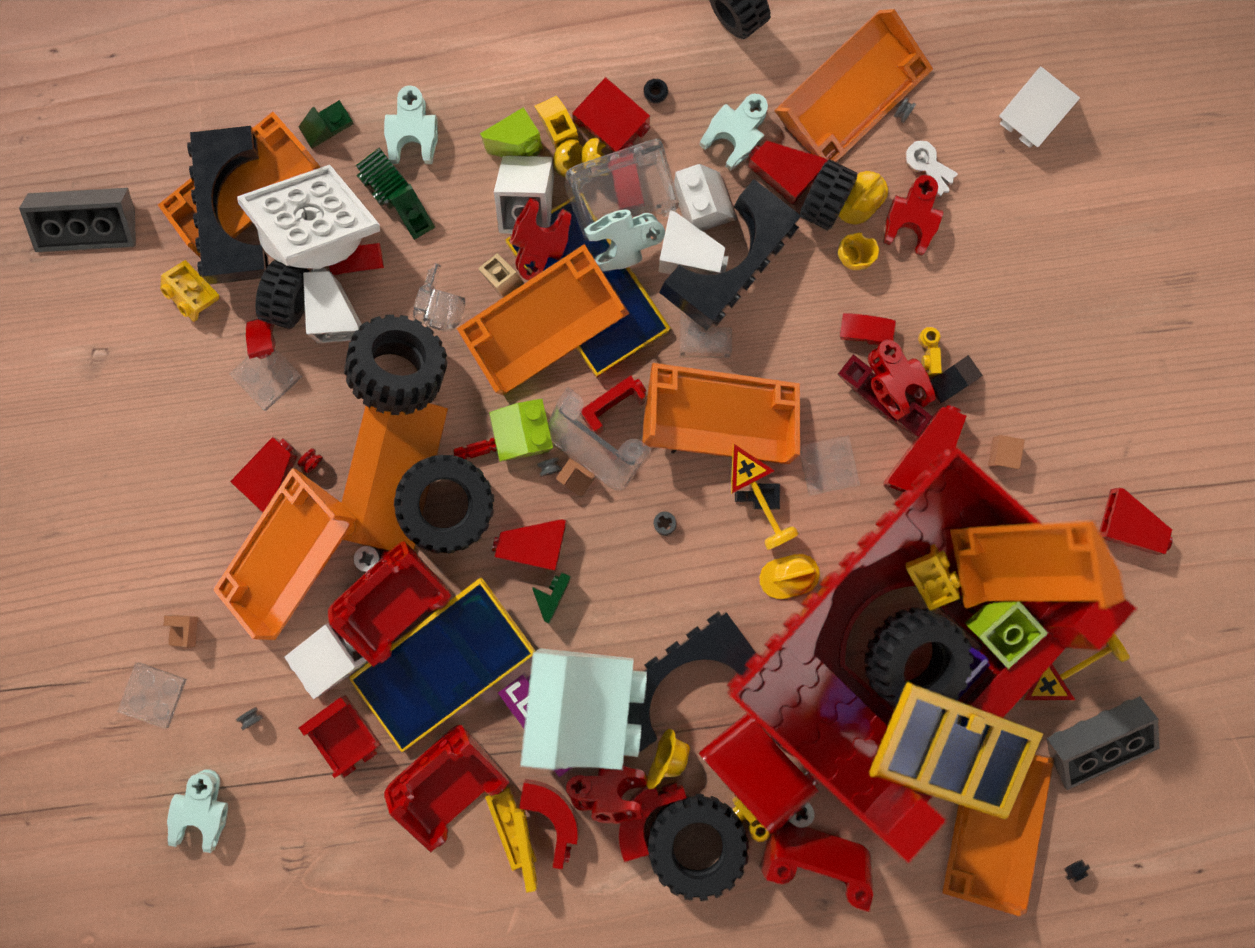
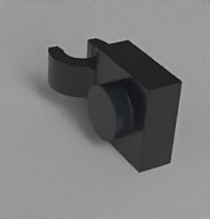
[735,483,780,510]

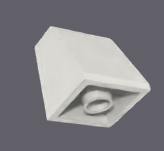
[999,66,1080,148]
[494,156,554,234]
[673,164,737,231]
[658,211,729,275]
[303,268,362,343]
[285,623,368,700]

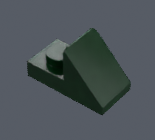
[298,100,354,149]
[388,184,436,240]
[532,572,572,623]

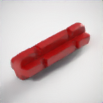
[453,437,497,460]

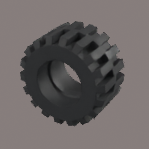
[709,0,771,39]
[800,159,857,231]
[255,260,309,329]

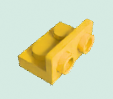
[160,260,219,322]
[906,544,961,610]

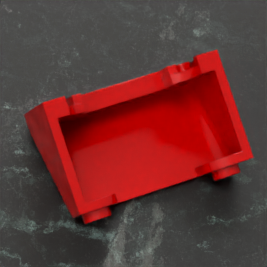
[328,541,452,667]
[699,713,820,835]
[384,725,510,853]
[759,821,873,912]

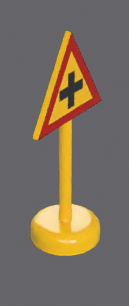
[731,444,799,550]
[1023,634,1130,700]

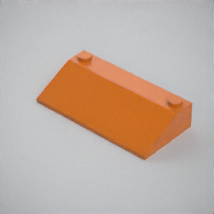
[774,9,933,162]
[158,112,321,259]
[456,244,629,396]
[642,363,800,464]
[341,403,448,550]
[213,468,356,640]
[950,521,1125,608]
[942,742,1054,917]

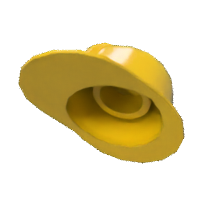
[839,171,888,225]
[759,554,820,599]
[647,729,690,789]

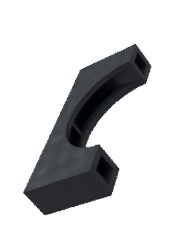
[187,125,269,285]
[659,179,800,330]
[627,611,756,753]

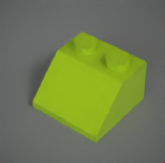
[480,107,543,157]
[489,399,553,462]
[965,601,1048,669]

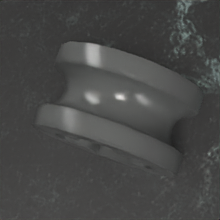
[893,97,917,123]
[537,458,562,476]
[653,512,676,535]
[236,707,263,731]

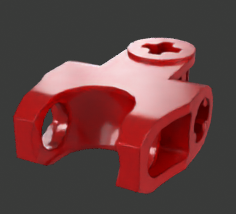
[883,175,943,256]
[510,198,572,280]
[868,340,936,420]
[566,766,648,824]

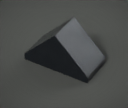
[930,355,983,404]

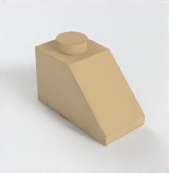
[478,253,525,298]

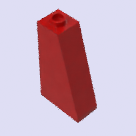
[883,405,967,493]

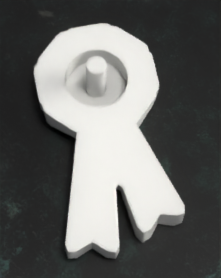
[906,141,958,197]

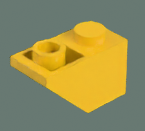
[534,96,578,150]

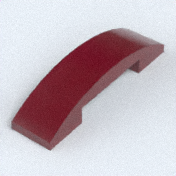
[837,354,933,437]

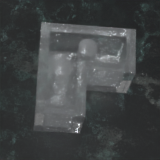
[679,310,732,358]

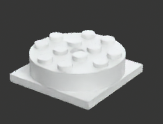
[237,165,380,269]

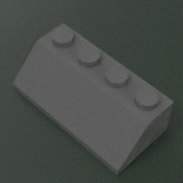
[19,188,136,252]
[1047,696,1160,790]

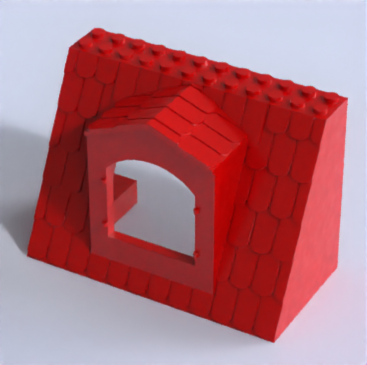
[726,447,1137,864]

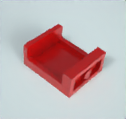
[572,77,651,159]
[580,375,647,437]
[298,695,381,779]

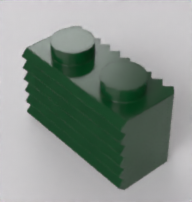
[355,147,409,210]

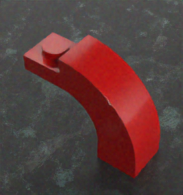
[519,779,579,870]
[619,782,686,862]

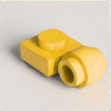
[918,327,942,377]
[732,796,770,842]

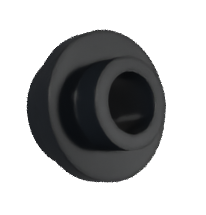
[643,78,668,104]
[1064,859,1090,882]

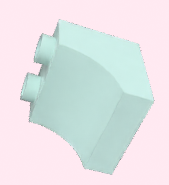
[521,648,647,770]

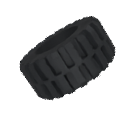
[344,314,447,415]
[394,455,494,554]
[864,607,973,716]
[648,794,749,901]

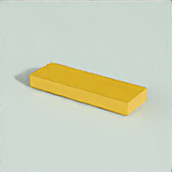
[485,787,537,871]
[513,808,538,893]

